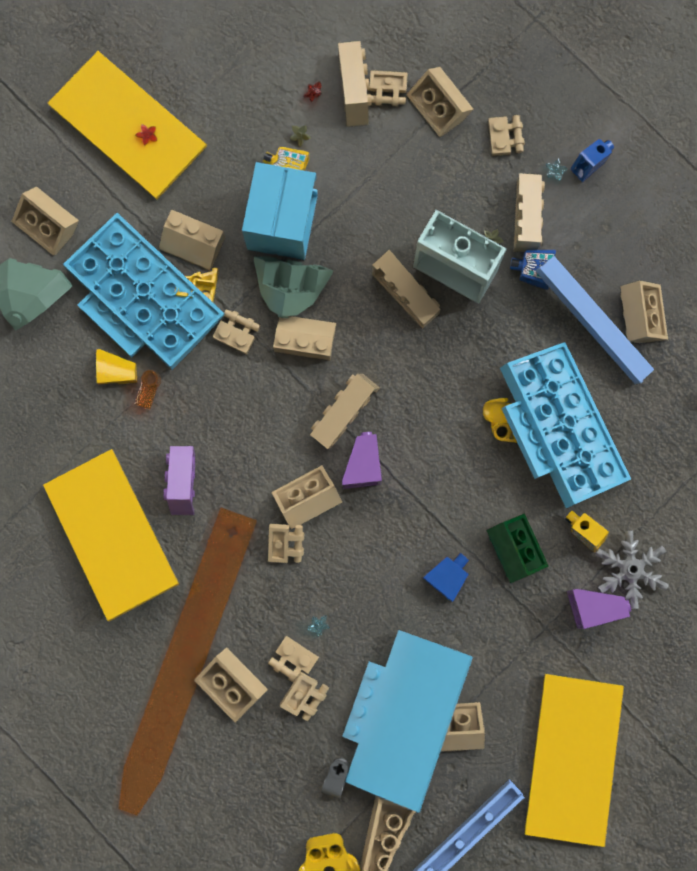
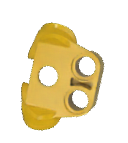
[483,398,517,443]
[299,833,360,871]

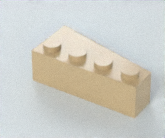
[514,173,545,252]

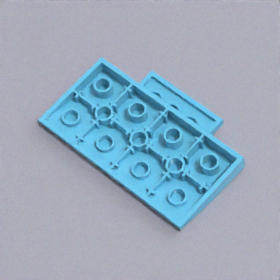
[63,213,225,370]
[500,342,631,508]
[342,630,473,812]

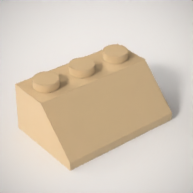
[406,67,473,137]
[11,187,79,255]
[159,210,225,271]
[620,281,668,343]
[273,316,336,360]
[272,465,342,530]
[194,648,268,723]
[441,702,485,751]

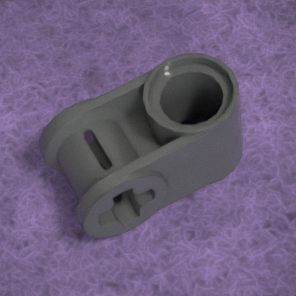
[321,758,349,799]

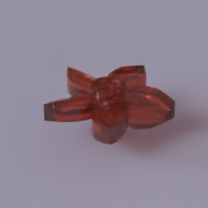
[303,81,322,102]
[135,124,157,146]

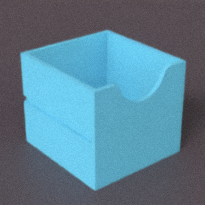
[242,162,318,260]

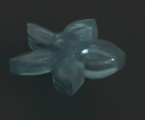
[546,159,568,181]
[307,615,330,637]

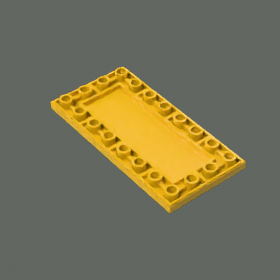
[48,51,207,200]
[43,449,179,622]
[524,674,624,847]

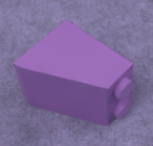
[342,432,382,489]
[567,589,631,629]

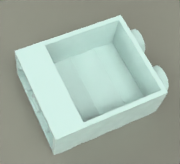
[413,210,506,304]

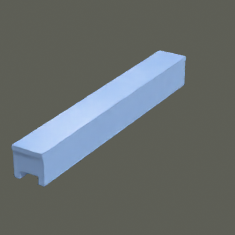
[535,256,654,384]
[413,779,525,871]

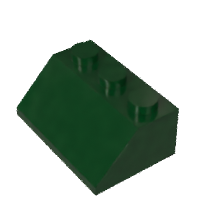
[486,513,549,584]

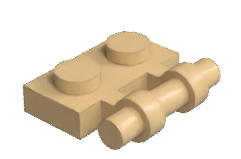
[369,71,407,106]
[488,115,525,156]
[212,309,261,355]
[268,524,304,563]
[268,636,319,682]
[280,672,329,721]

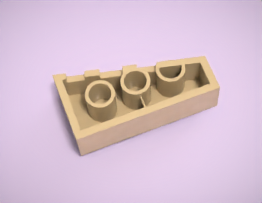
[338,41,372,127]
[372,250,440,328]
[310,374,380,449]
[360,795,416,871]

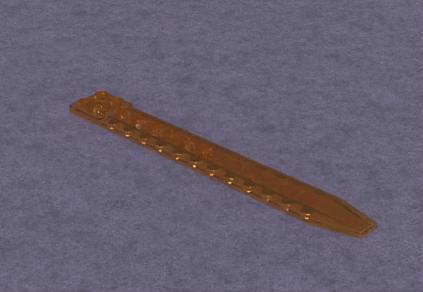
[119,507,257,816]

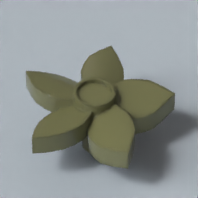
[290,125,311,147]
[484,229,504,244]

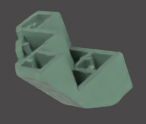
[254,257,333,318]
[0,258,73,331]

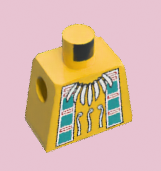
[263,147,310,171]
[565,511,609,553]

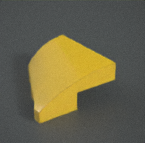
[174,268,218,302]
[96,349,137,384]

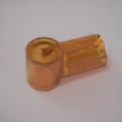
[134,370,161,409]

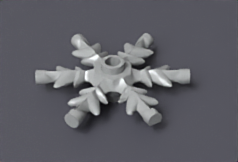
[595,531,669,609]

